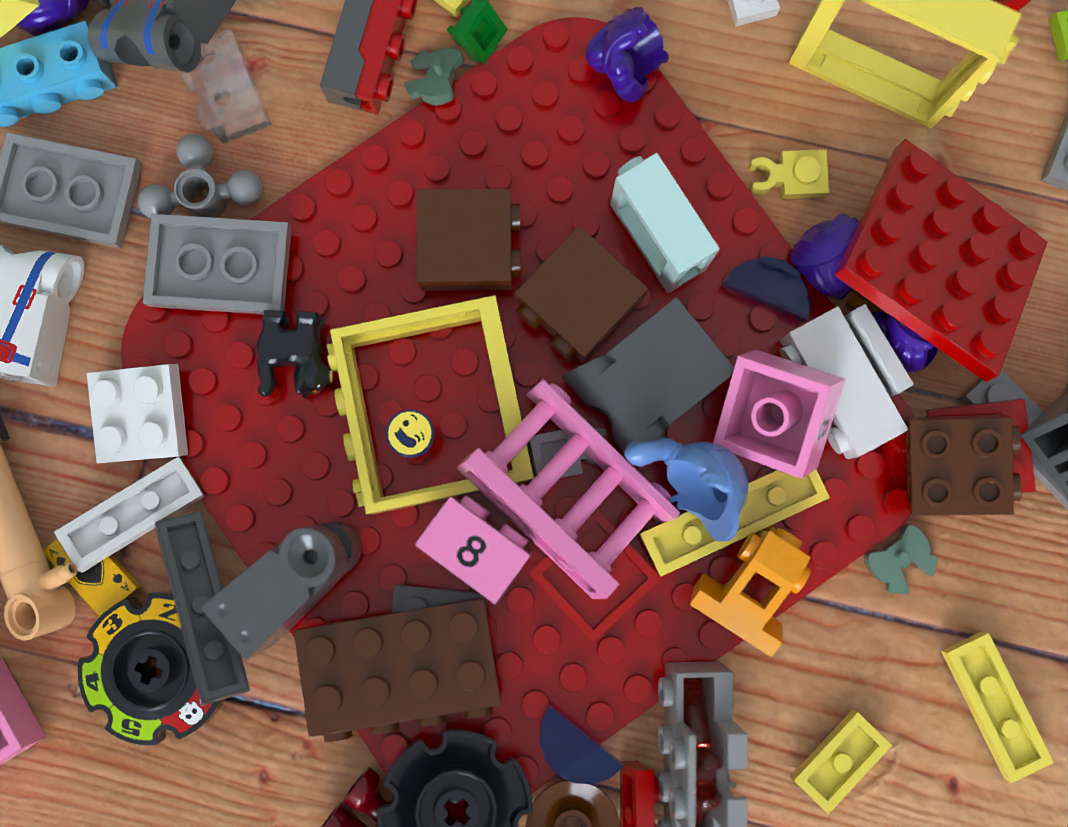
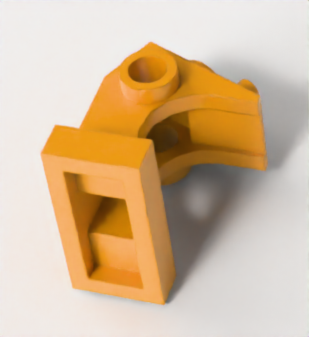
[690,526,811,657]

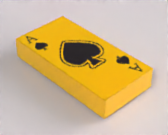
[44,538,142,617]

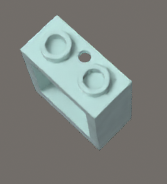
[610,153,720,294]

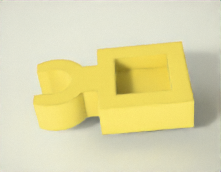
[748,149,829,199]

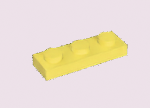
[941,631,1054,783]

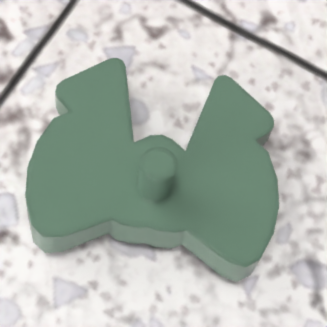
[403,48,465,106]
[864,524,938,594]

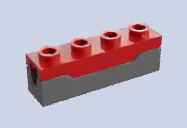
[320,0,417,115]

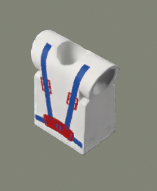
[0,244,85,387]

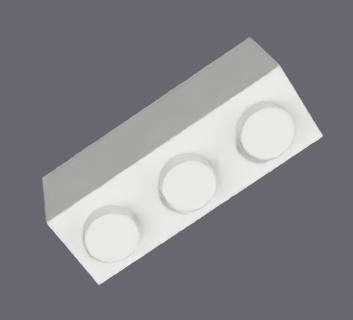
[780,307,908,459]

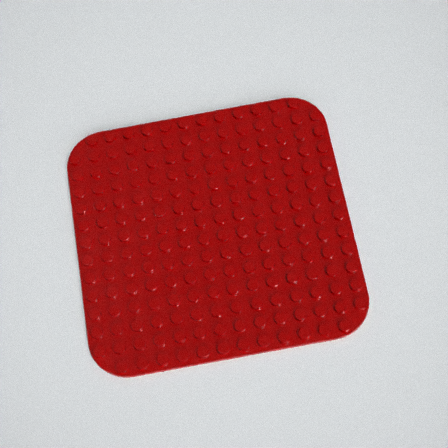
[121,17,915,819]

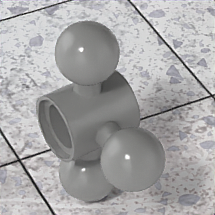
[138,134,263,219]

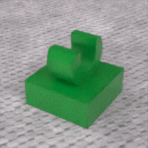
[447,0,508,64]

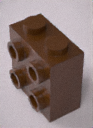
[417,189,521,291]
[515,226,648,363]
[905,414,1022,516]

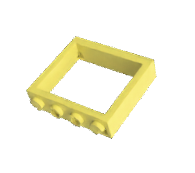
[788,0,1022,129]
[327,295,534,514]

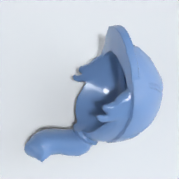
[624,437,749,542]

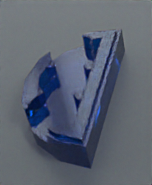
[721,256,811,322]
[539,704,624,785]

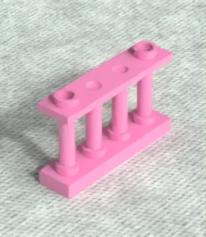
[457,380,680,599]

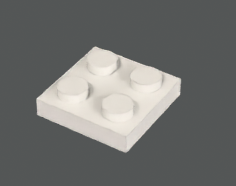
[87,364,188,463]

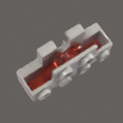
[657,661,748,827]

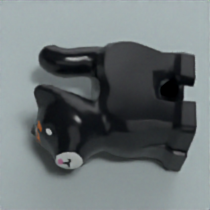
[257,310,333,399]

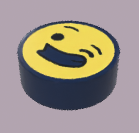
[386,409,435,458]

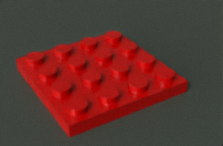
[834,139,1048,382]

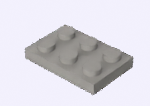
[0,132,142,249]
[143,214,292,314]

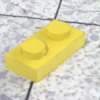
[790,709,892,815]

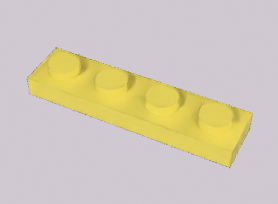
[639,469,830,577]

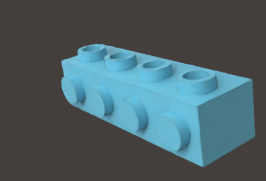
[0,21,117,127]

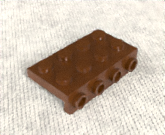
[294,598,502,742]

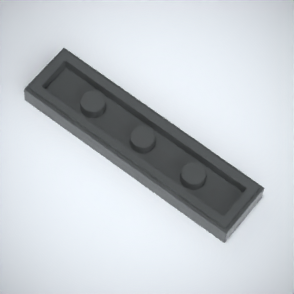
[155,511,250,706]

